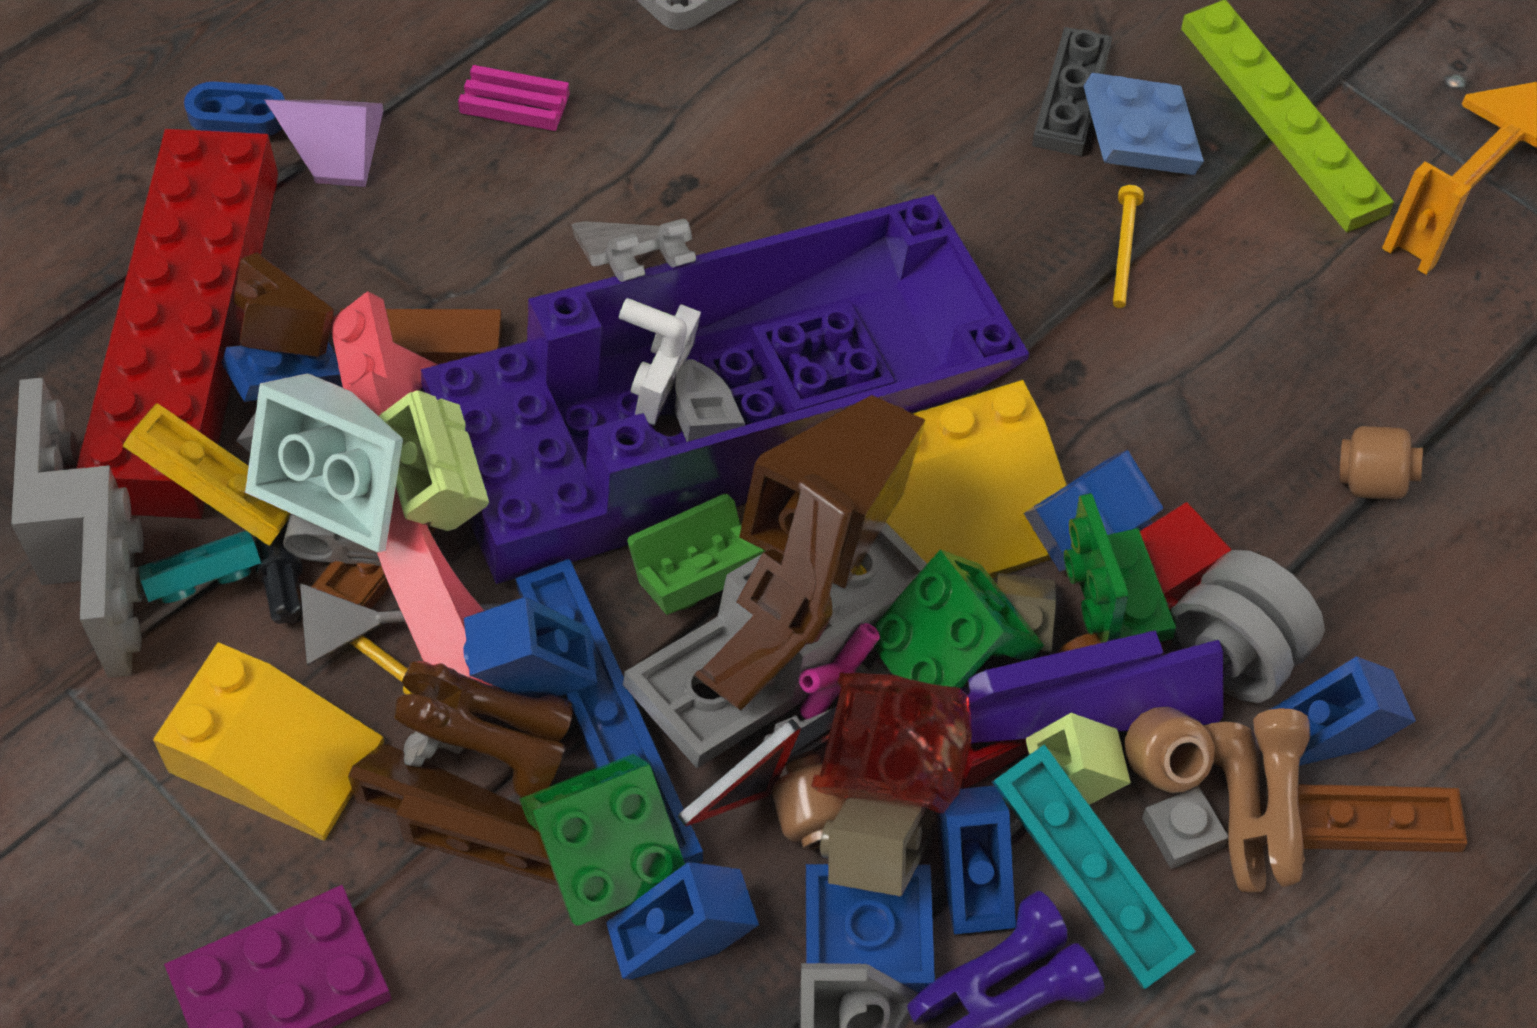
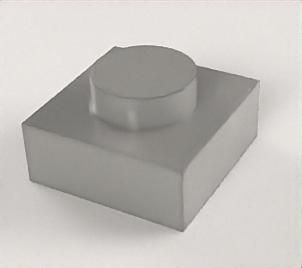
[1142,786,1228,870]

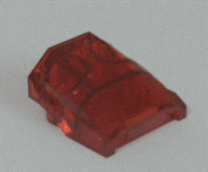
[811,672,972,813]

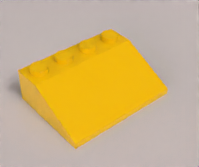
[855,380,1066,578]

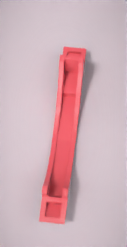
[331,291,499,688]

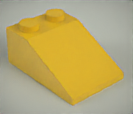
[153,642,385,841]

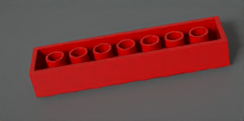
[76,129,279,519]

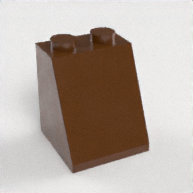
[739,395,925,589]

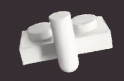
[619,298,701,425]

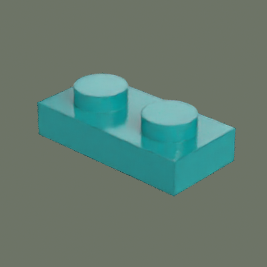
[138,530,261,603]

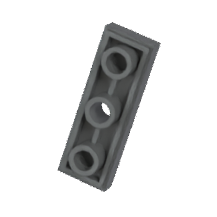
[1032,27,1113,157]

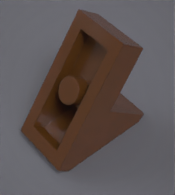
[234,252,334,357]

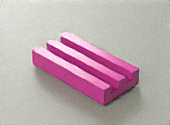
[458,65,570,131]

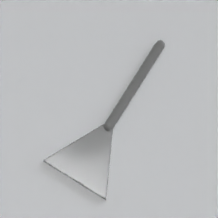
[300,583,500,666]

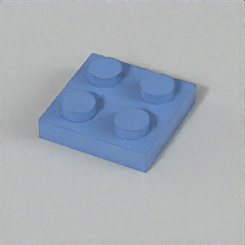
[1083,73,1204,175]

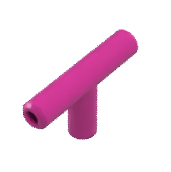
[799,623,880,719]

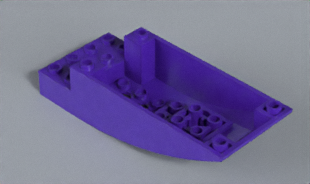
[421,194,1029,584]

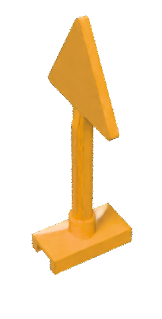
[1382,82,1537,275]

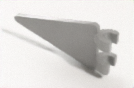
[572,218,696,282]

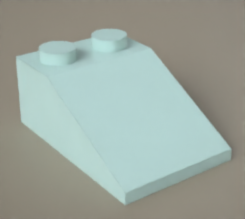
[245,373,403,553]

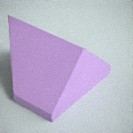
[265,100,384,187]

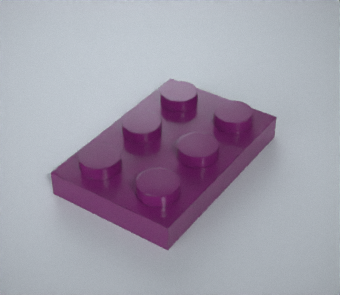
[164,885,392,1028]

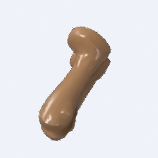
[1204,708,1310,893]

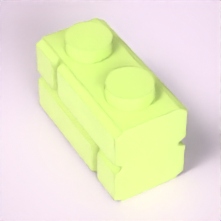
[379,390,489,531]

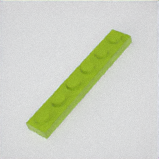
[1181,0,1394,233]

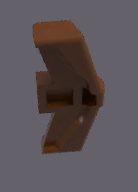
[694,474,853,711]

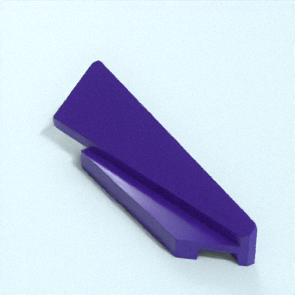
[930,630,1223,746]

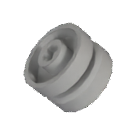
[1170,550,1325,703]

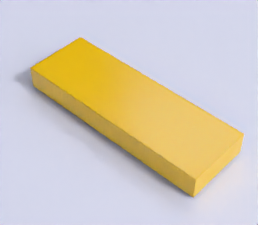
[123,403,291,546]

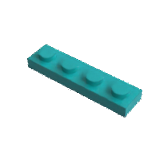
[992,744,1196,989]

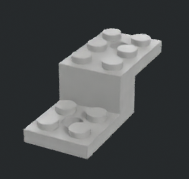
[11,378,144,678]
[623,523,927,768]

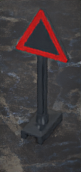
[678,661,993,827]

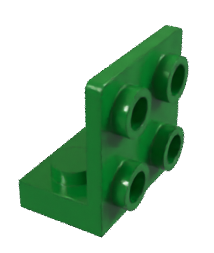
[1064,493,1176,643]
[872,549,1045,718]
[519,754,685,926]

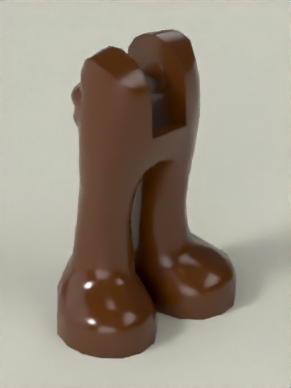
[394,661,573,798]

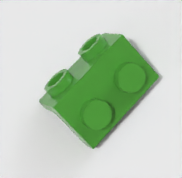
[627,494,765,615]

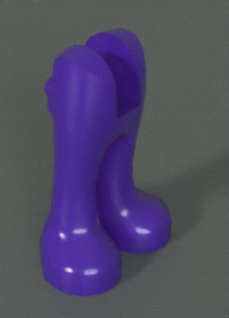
[907,890,1105,1028]

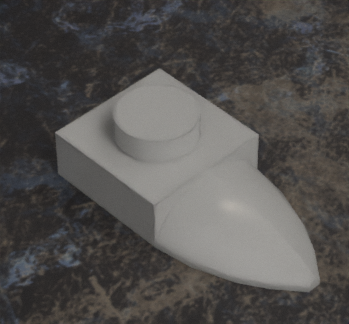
[674,359,745,442]

